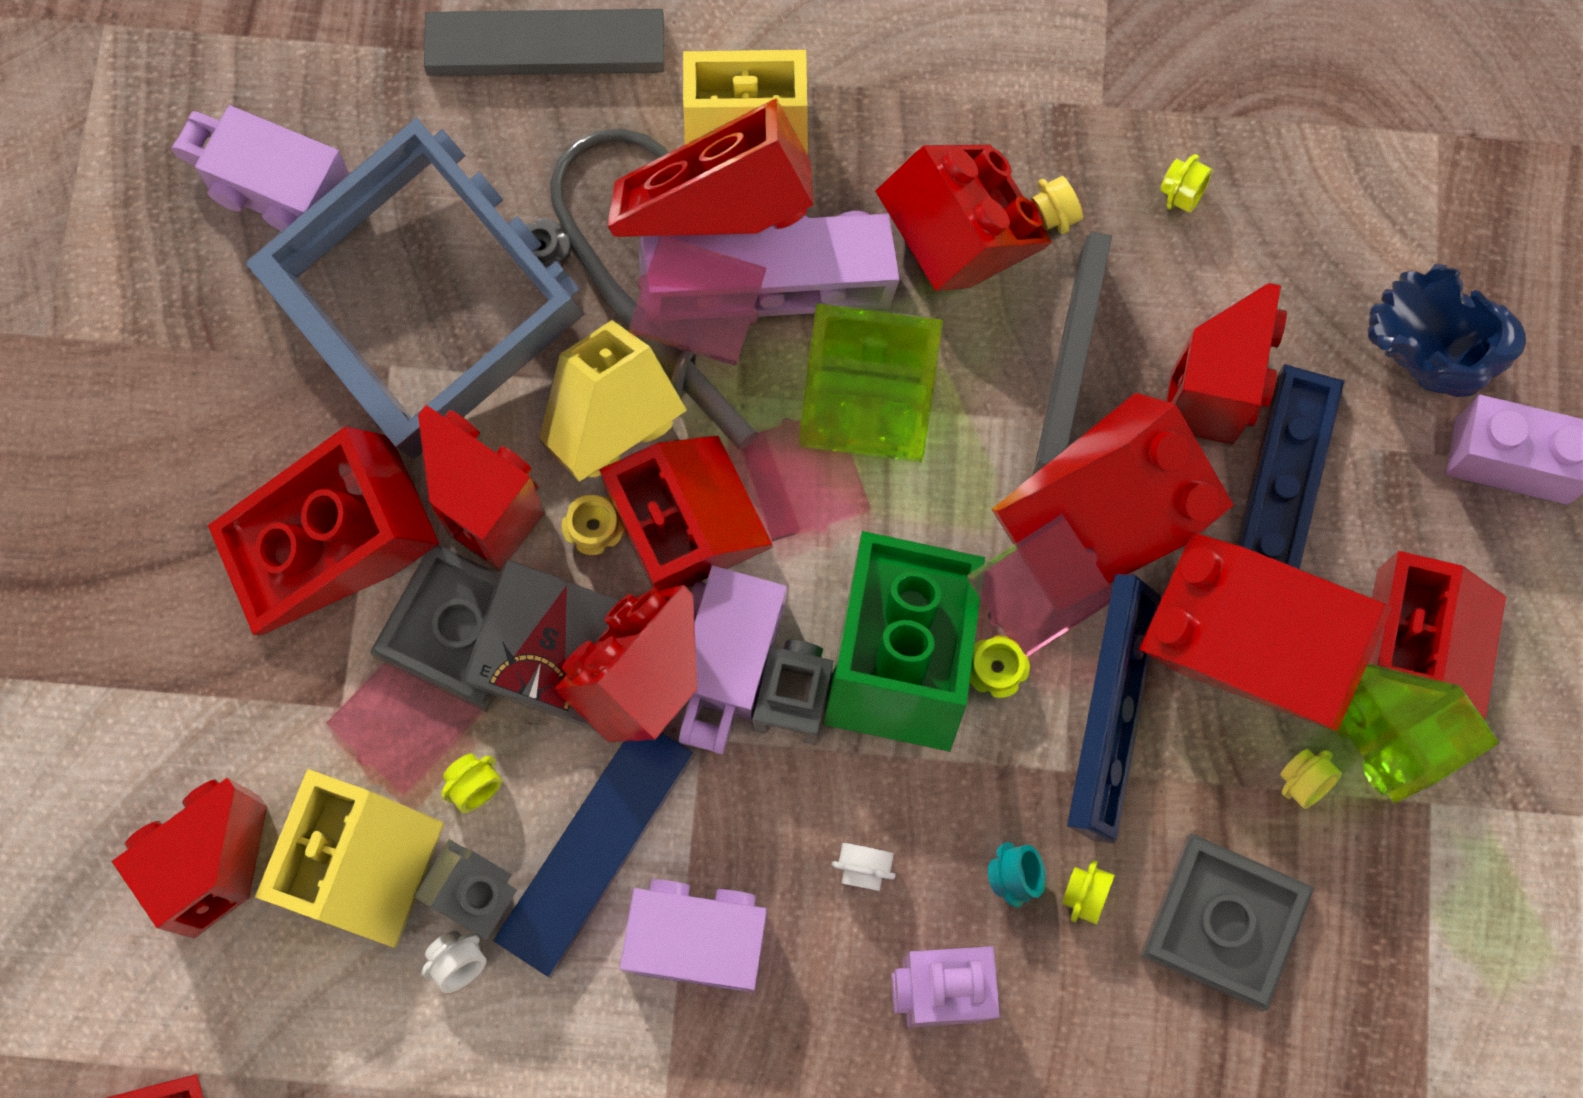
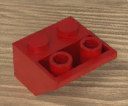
[875,144,1052,292]
[1166,283,1287,445]
[418,405,545,572]
[599,435,773,591]
[1356,550,1506,721]
[554,585,697,742]
[111,777,267,939]

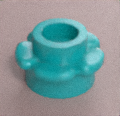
[988,842,1046,908]

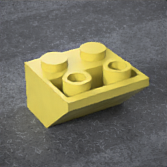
[683,50,808,155]
[539,320,687,482]
[255,769,445,949]

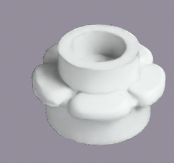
[831,843,896,891]
[422,931,486,993]

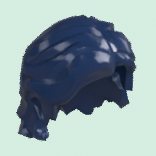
[1368,263,1526,397]

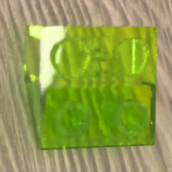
[799,303,943,463]
[1337,664,1500,804]

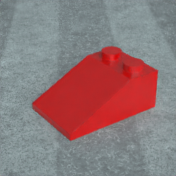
[607,98,814,237]
[991,393,1234,609]
[208,426,439,636]
[1139,532,1392,732]

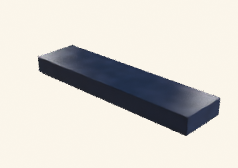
[1236,364,1345,569]
[1067,574,1162,844]
[493,732,694,978]

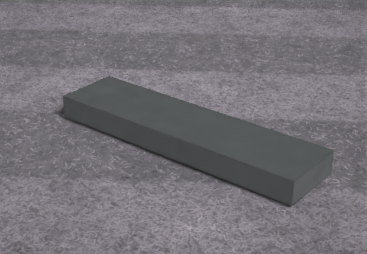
[424,9,664,76]
[1032,231,1112,476]

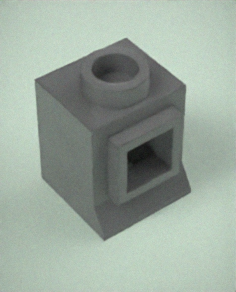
[752,640,834,745]
[414,839,517,940]

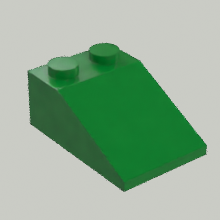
[823,531,985,752]

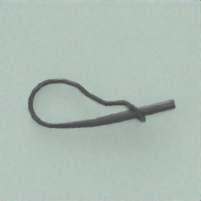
[550,129,758,450]

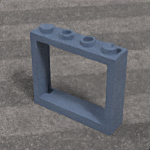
[245,117,585,459]

